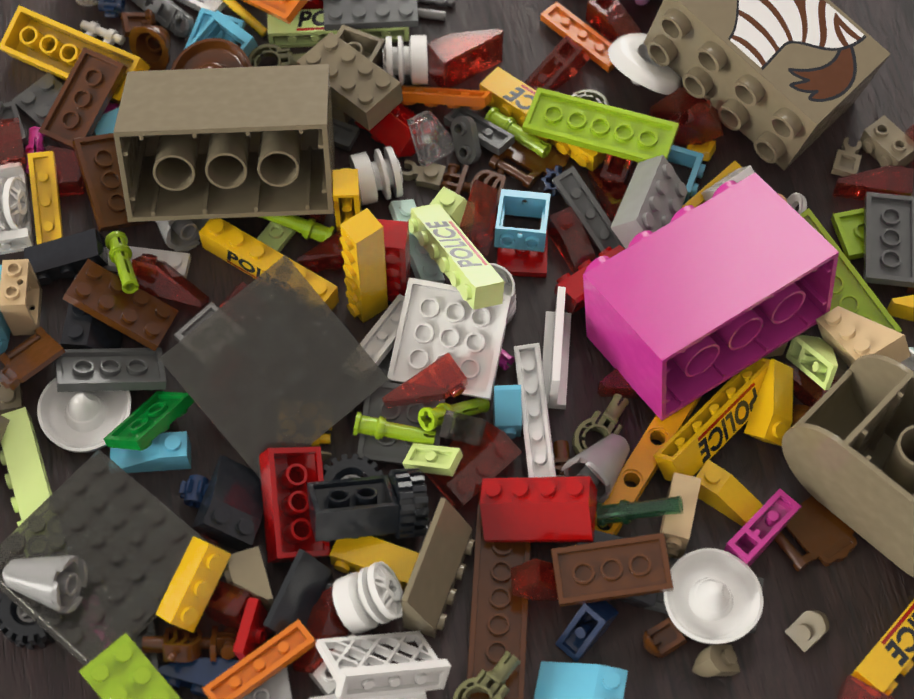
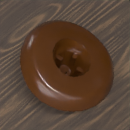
[171,38,252,70]

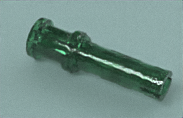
[596,496,684,528]

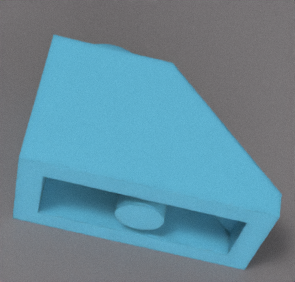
[493,385,522,440]

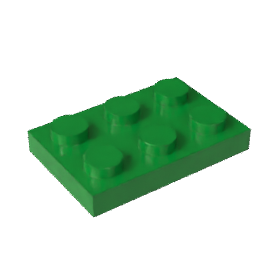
[104,391,195,451]

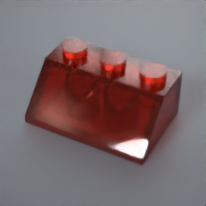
[425,417,522,510]

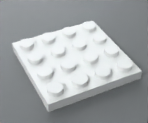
[387,277,512,400]

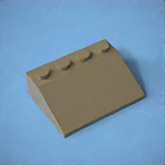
[401,497,475,638]

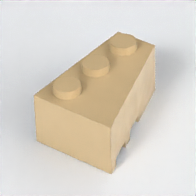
[816,306,911,368]

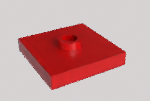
[497,230,548,278]
[233,597,268,661]

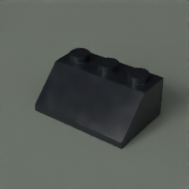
[60,276,123,349]
[307,475,399,542]
[263,549,335,641]

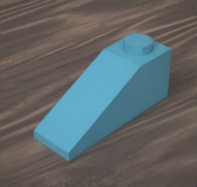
[110,431,191,474]

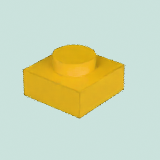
[686,137,716,161]

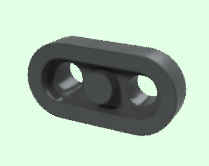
[451,116,481,165]

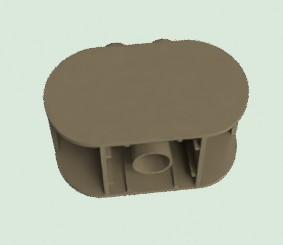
[782,354,914,577]

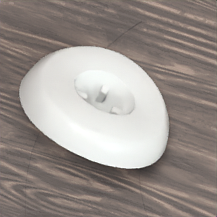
[608,33,683,95]
[37,378,131,453]
[664,548,763,644]

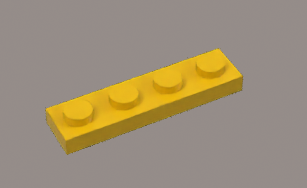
[27,151,63,245]

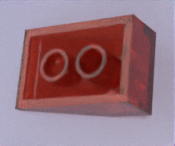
[428,29,504,89]

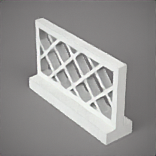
[542,286,571,409]
[316,631,451,699]

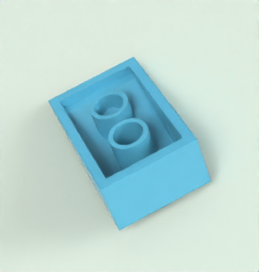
[534,661,628,699]

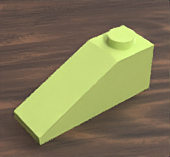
[786,335,838,390]

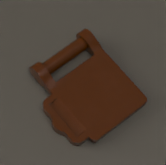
[489,140,570,189]
[0,326,65,390]
[774,496,857,572]

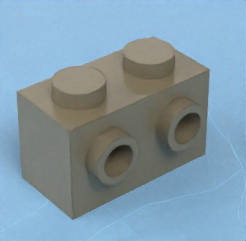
[860,115,914,175]

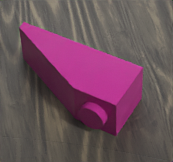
[724,489,801,567]

